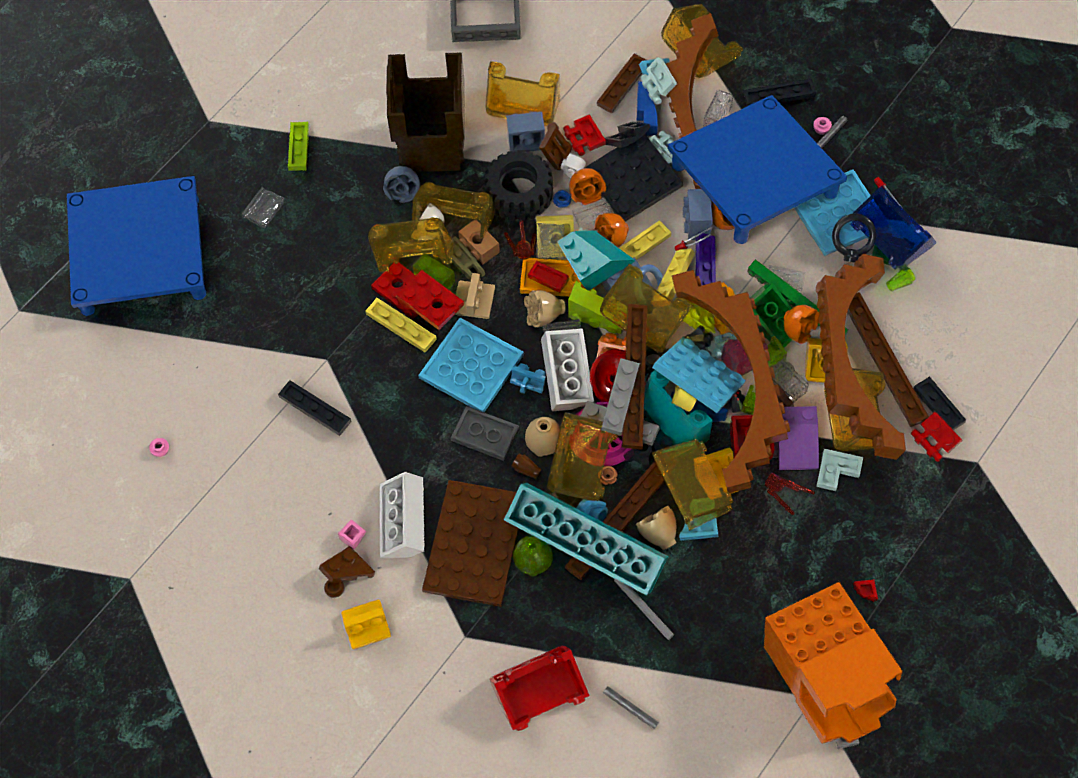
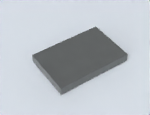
[451,406,519,461]

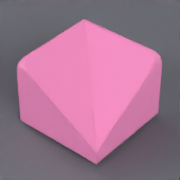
[338,519,366,550]

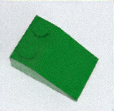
[750,283,792,351]

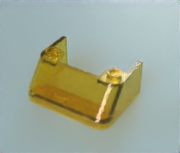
[412,182,494,238]

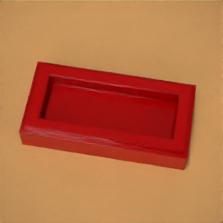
[528,261,569,293]

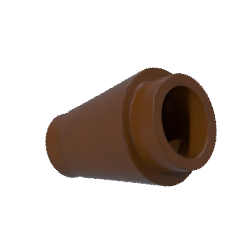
[511,453,542,479]

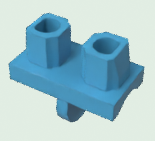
[510,363,546,394]

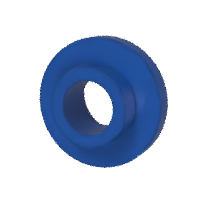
[553,190,571,208]

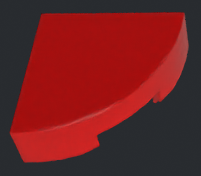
[853,580,878,601]

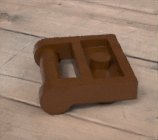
[539,122,572,170]

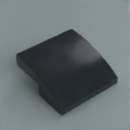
[605,121,650,148]

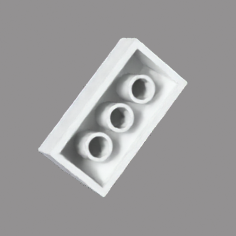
[541,329,594,411]
[380,472,424,558]

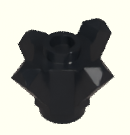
[683,325,713,356]
[624,443,659,470]

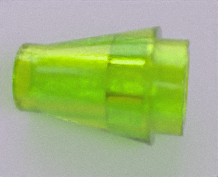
[886,267,916,292]

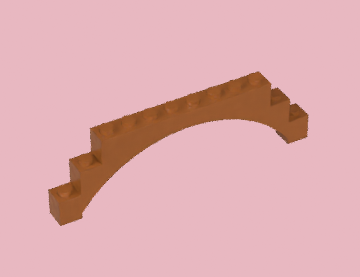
[665,13,719,189]
[816,254,906,460]
[672,270,791,493]

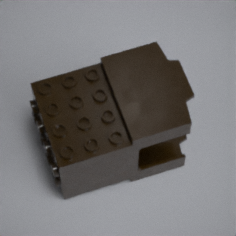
[386,52,465,172]

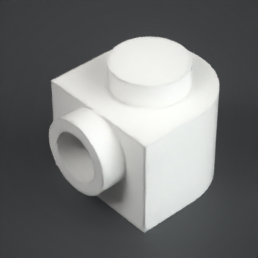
[560,153,586,178]

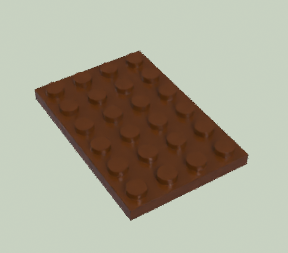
[422,480,519,607]

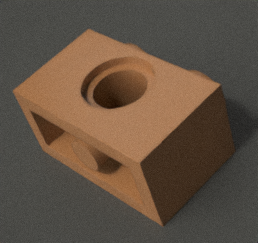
[459,219,500,265]

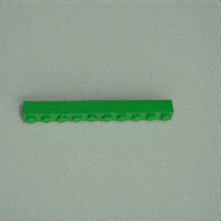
[747,259,848,335]

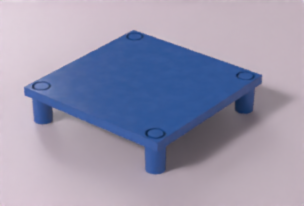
[668,95,847,244]
[67,176,206,316]

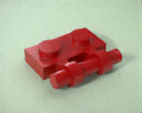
[563,114,606,156]
[910,412,963,462]

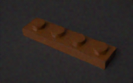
[597,53,646,113]

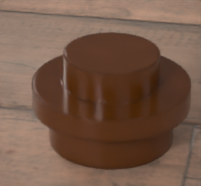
[324,580,345,598]

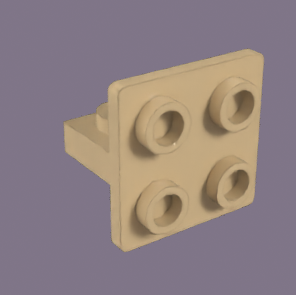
[455,273,495,319]

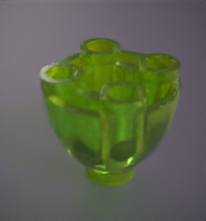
[513,535,553,576]

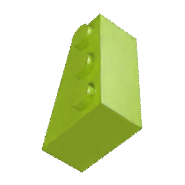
[568,281,627,334]

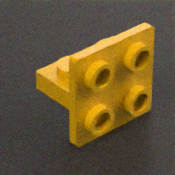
[341,599,391,649]

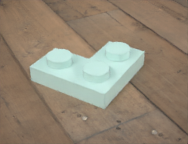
[816,449,863,491]

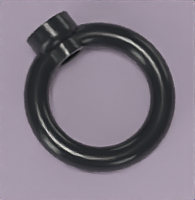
[832,213,877,262]

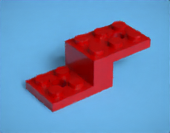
[371,261,464,330]

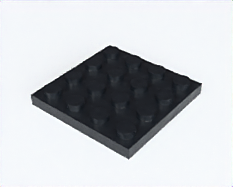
[584,134,683,222]

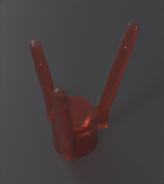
[504,220,536,260]
[765,473,815,515]

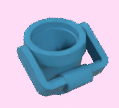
[576,499,608,522]

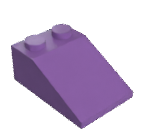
[778,406,819,470]

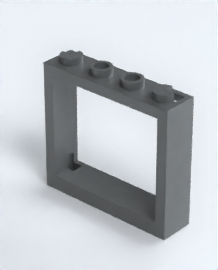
[450,0,521,42]

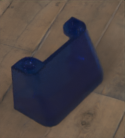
[850,186,937,270]

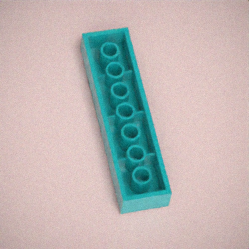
[504,483,669,595]

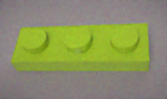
[288,122,309,171]

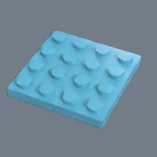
[794,169,890,256]
[419,318,524,412]
[652,337,746,413]

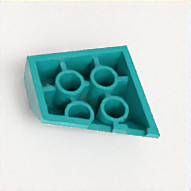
[557,230,635,290]

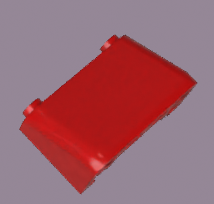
[490,646,590,731]

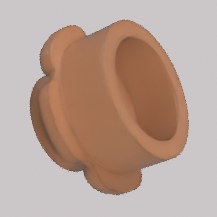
[598,466,617,485]

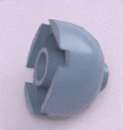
[383,166,420,203]

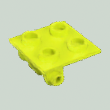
[680,300,716,334]

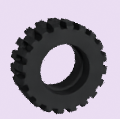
[484,150,553,221]

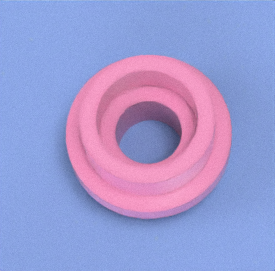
[813,117,832,134]
[149,438,169,457]

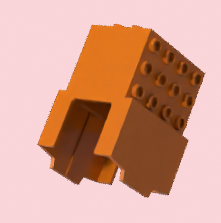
[764,582,902,744]

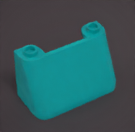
[644,370,712,458]

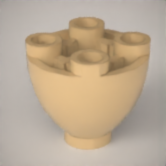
[524,290,565,327]
[525,417,563,456]
[636,506,677,550]

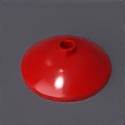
[590,349,625,402]

